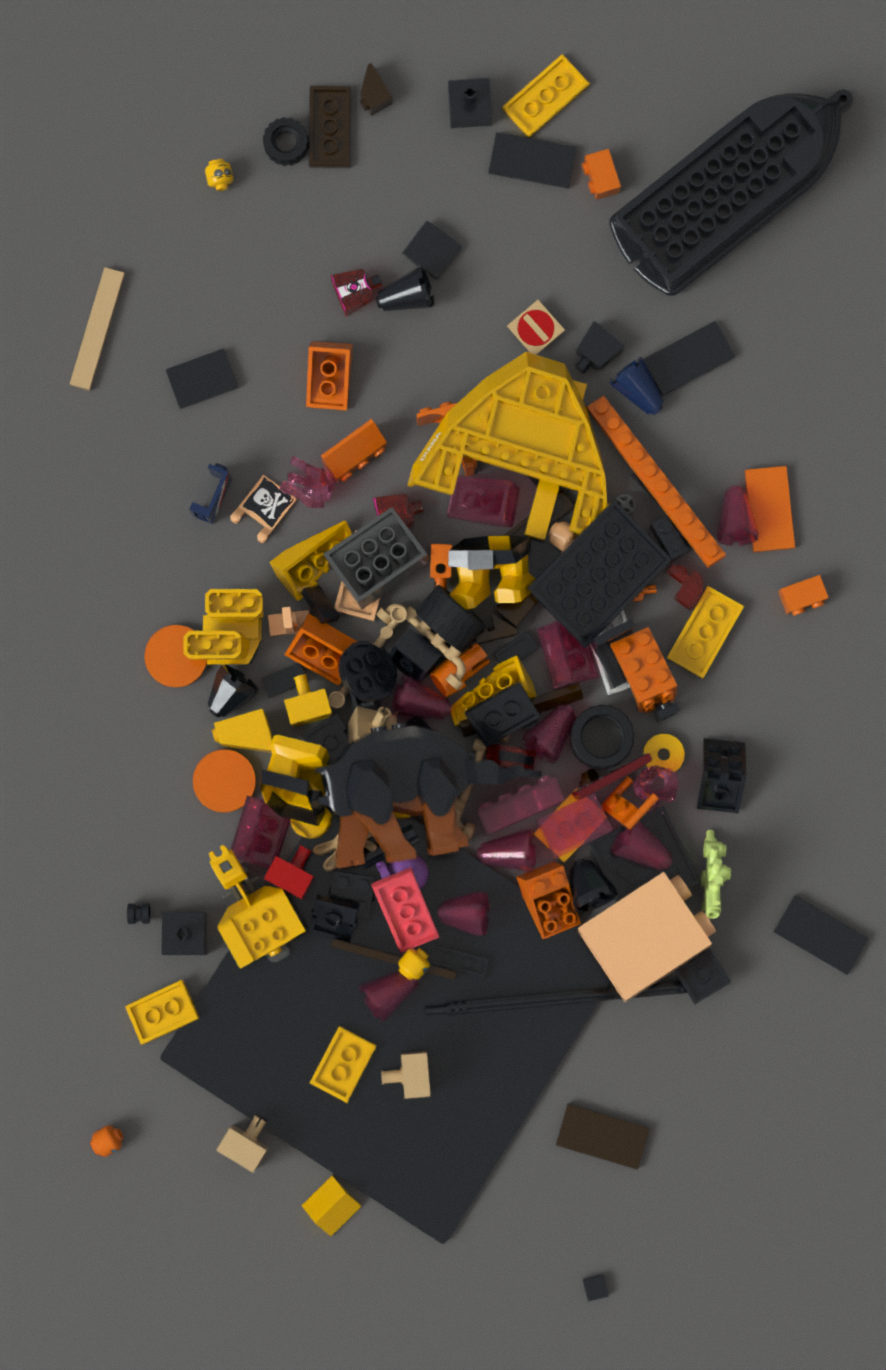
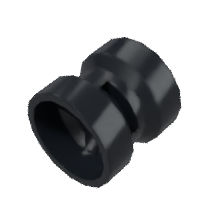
[127,903,151,924]

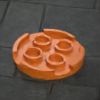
[144,625,207,688]
[193,750,256,813]

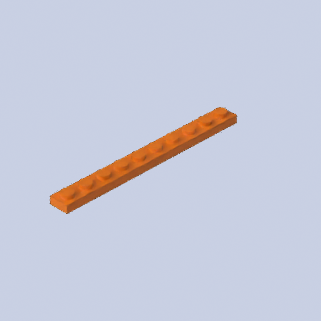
[587,396,726,569]

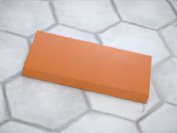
[744,466,795,553]

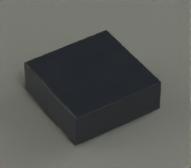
[582,1275,609,1302]

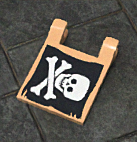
[230,475,297,543]

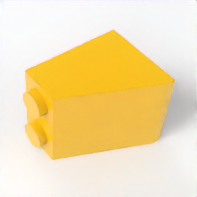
[212,708,273,753]

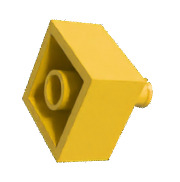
[284,674,333,728]

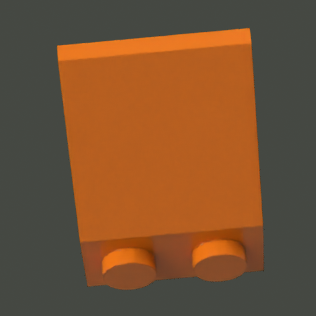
[306,341,353,411]

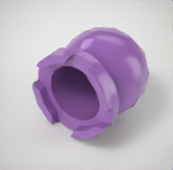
[376,855,429,889]

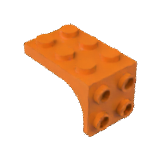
[416,402,477,477]
[610,627,677,713]

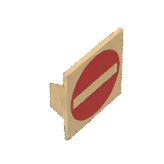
[507,300,565,355]

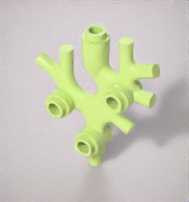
[701,830,731,919]

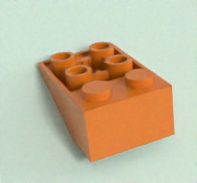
[516,861,581,939]

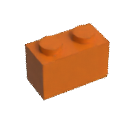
[582,148,621,200]
[778,575,829,616]

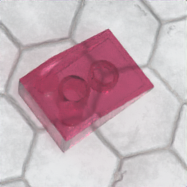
[447,477,520,528]

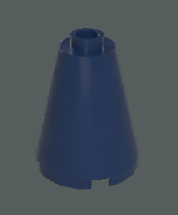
[609,356,664,415]

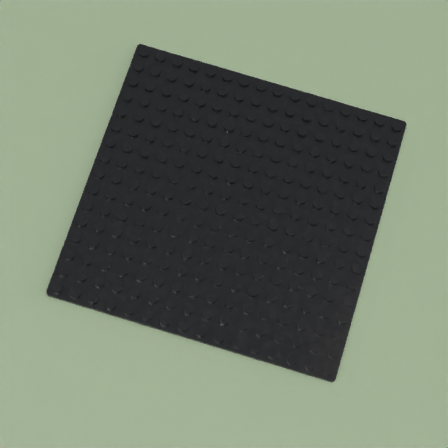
[160,814,611,1244]

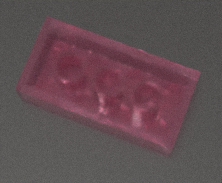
[477,775,565,836]

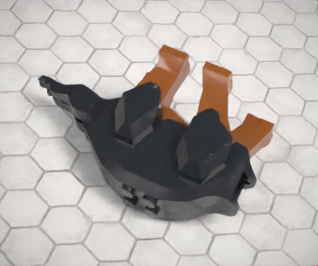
[315,723,542,868]

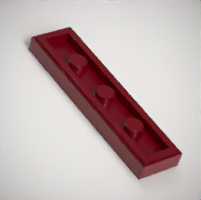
[572,753,652,800]

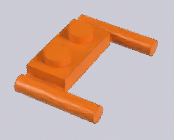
[599,776,659,830]

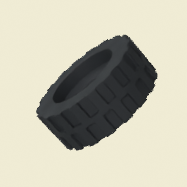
[263,117,309,166]

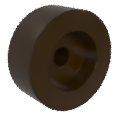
[579,769,600,787]

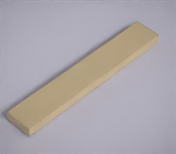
[70,267,125,391]

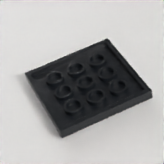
[588,806,701,902]

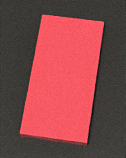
[371,867,439,954]

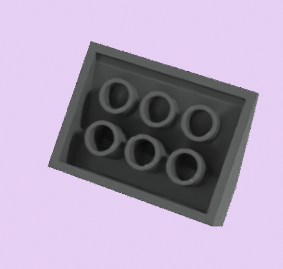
[323,507,430,610]

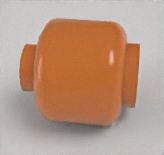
[90,1125,123,1157]

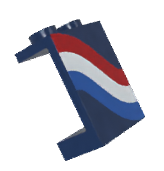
[189,463,232,524]

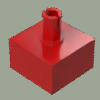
[264,845,315,900]

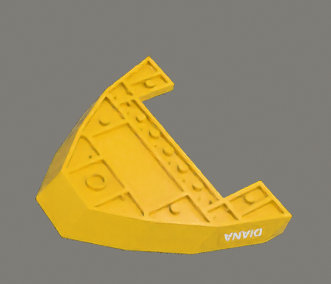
[407,351,607,534]

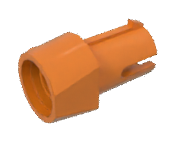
[430,643,490,697]

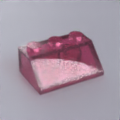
[537,621,599,689]
[231,796,290,869]

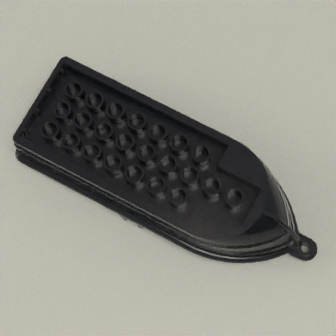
[609,90,853,296]

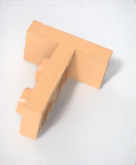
[268,607,310,636]

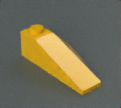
[270,521,352,601]
[449,655,537,727]

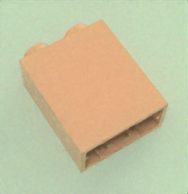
[578,872,716,1003]

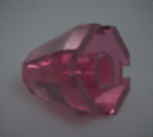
[438,892,490,936]

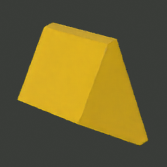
[301,1175,362,1236]

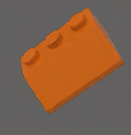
[321,419,387,483]
[284,613,358,686]

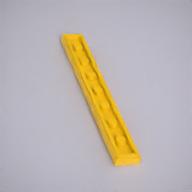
[524,380,587,541]

